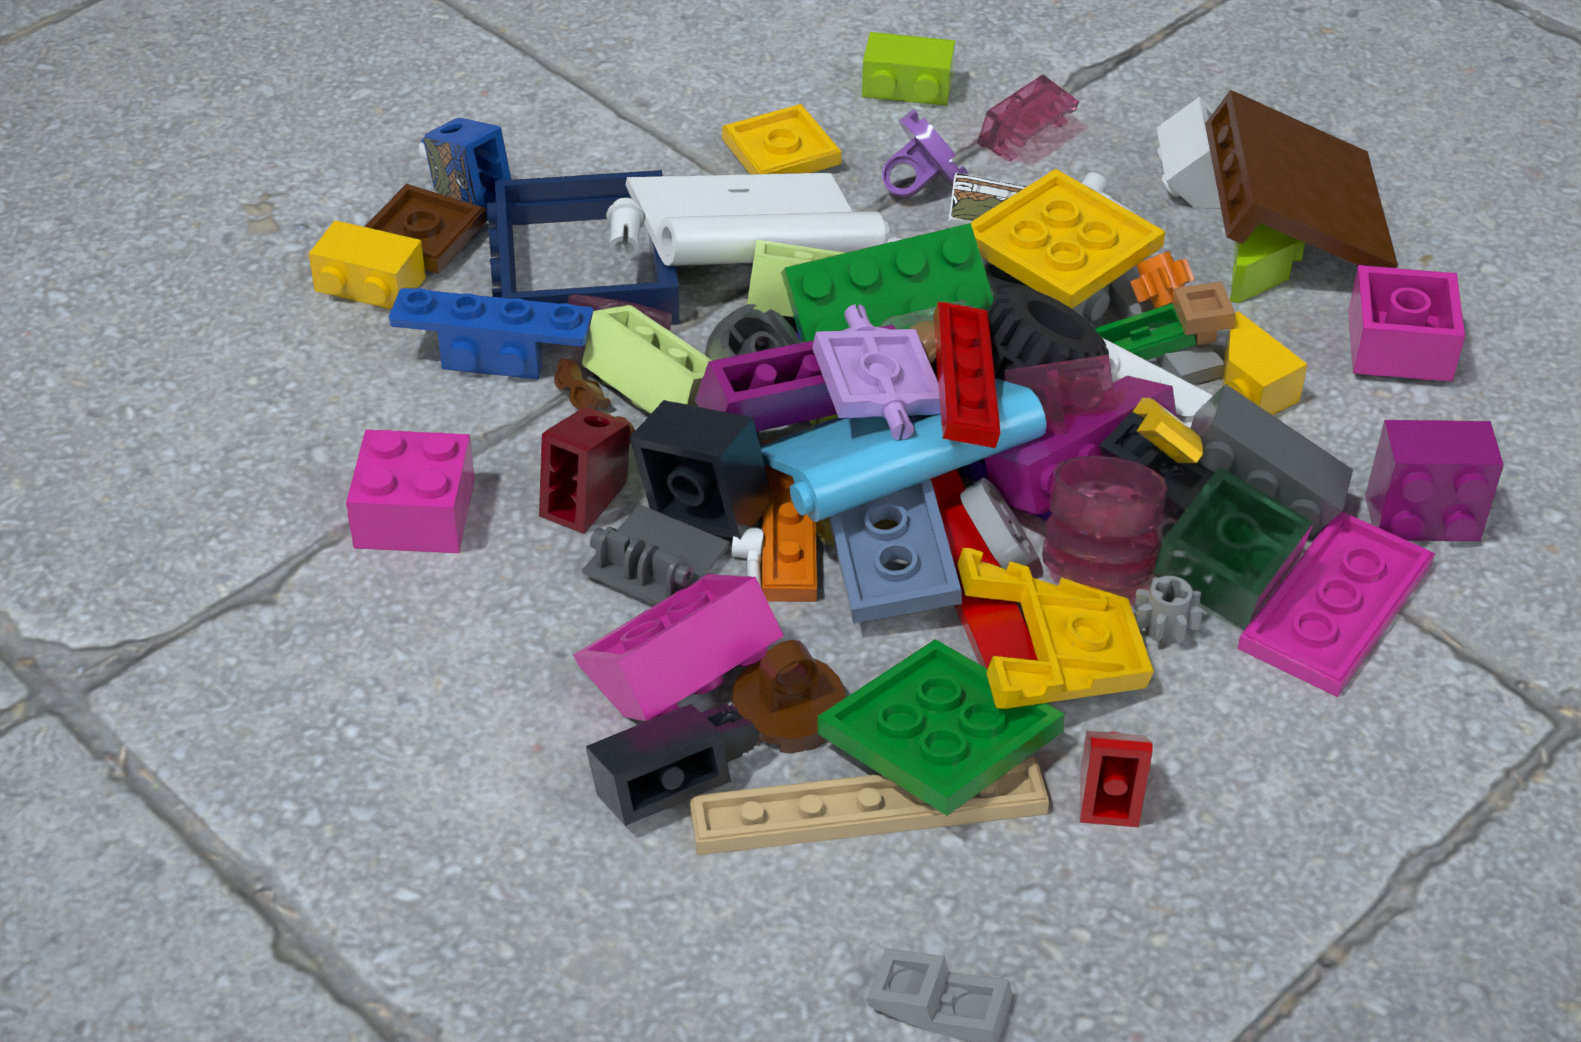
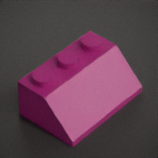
[573,574,784,721]

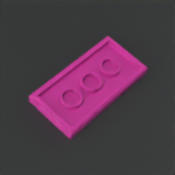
[1237,511,1435,697]

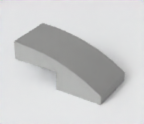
[867,948,1013,1042]

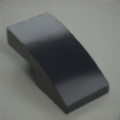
[1099,411,1218,522]

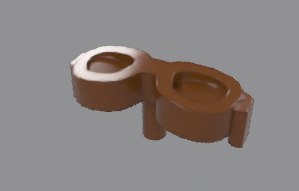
[554,358,611,410]

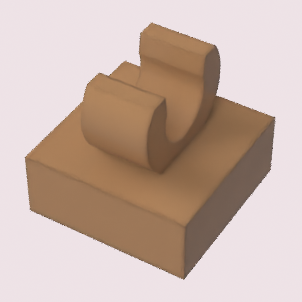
[1172,282,1236,346]

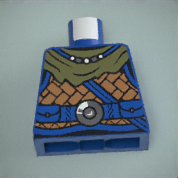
[419,118,512,220]

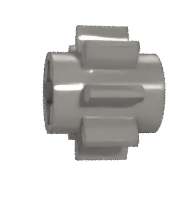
[1134,576,1203,644]

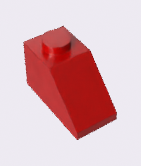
[1079,730,1153,828]

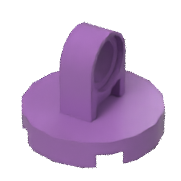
[882,109,969,199]

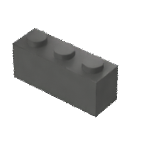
[1190,384,1353,539]

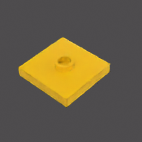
[722,104,842,175]

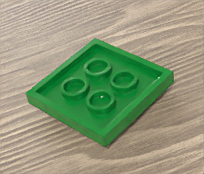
[818,639,1065,816]

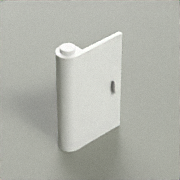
[625,173,890,266]

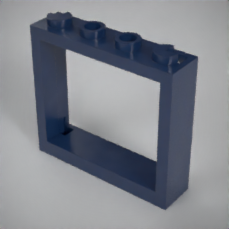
[487,170,680,326]

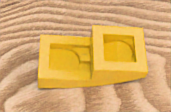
[1133,398,1203,463]

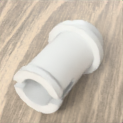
[606,198,645,259]

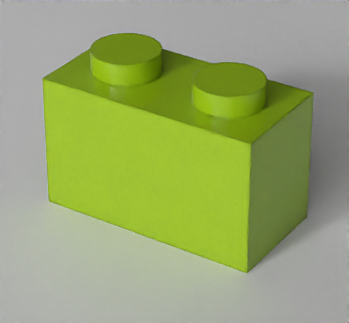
[861,32,955,106]

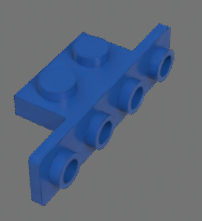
[389,288,593,379]

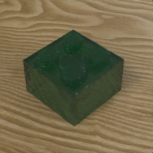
[1153,466,1314,630]

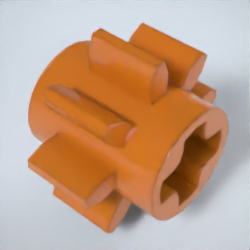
[1130,251,1195,309]

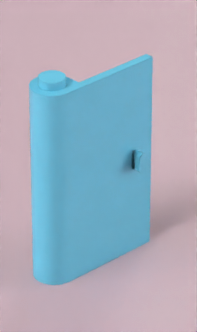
[760,378,1046,522]

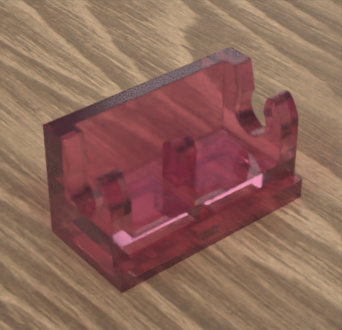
[977,74,1079,161]

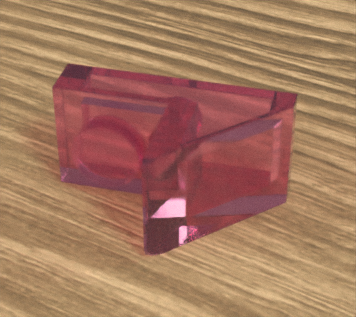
[1005,355,1116,434]

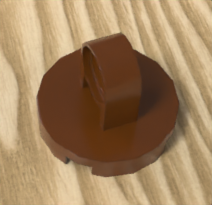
[732,640,845,754]

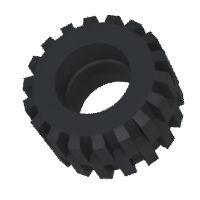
[987,287,1109,412]

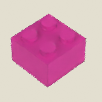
[1348,265,1465,382]
[346,429,475,553]

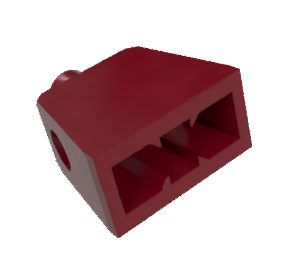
[539,408,635,534]

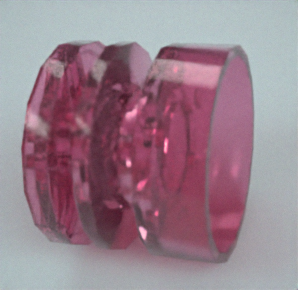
[1042,455,1168,589]

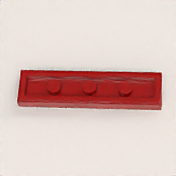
[933,301,1001,449]

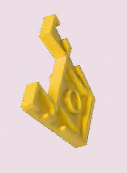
[957,548,1154,709]

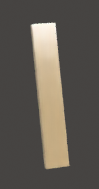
[689,756,1049,856]

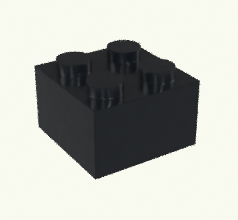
[630,400,773,540]

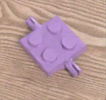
[812,304,941,440]

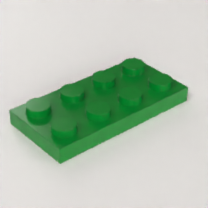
[781,223,994,343]

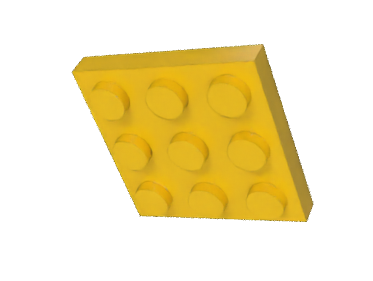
[970,169,1166,309]

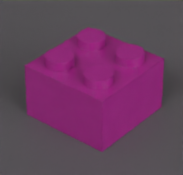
[1365,420,1504,542]

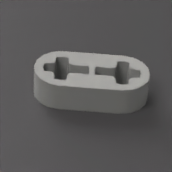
[960,478,1037,569]

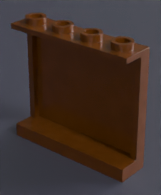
[1205,90,1398,268]

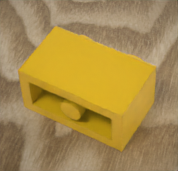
[308,220,426,309]

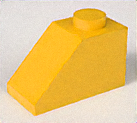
[1222,311,1308,415]

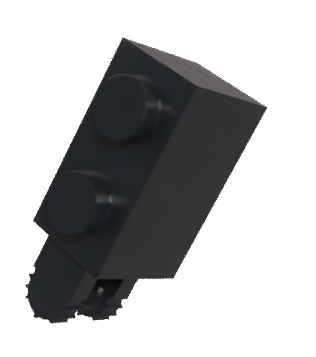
[586,703,760,826]

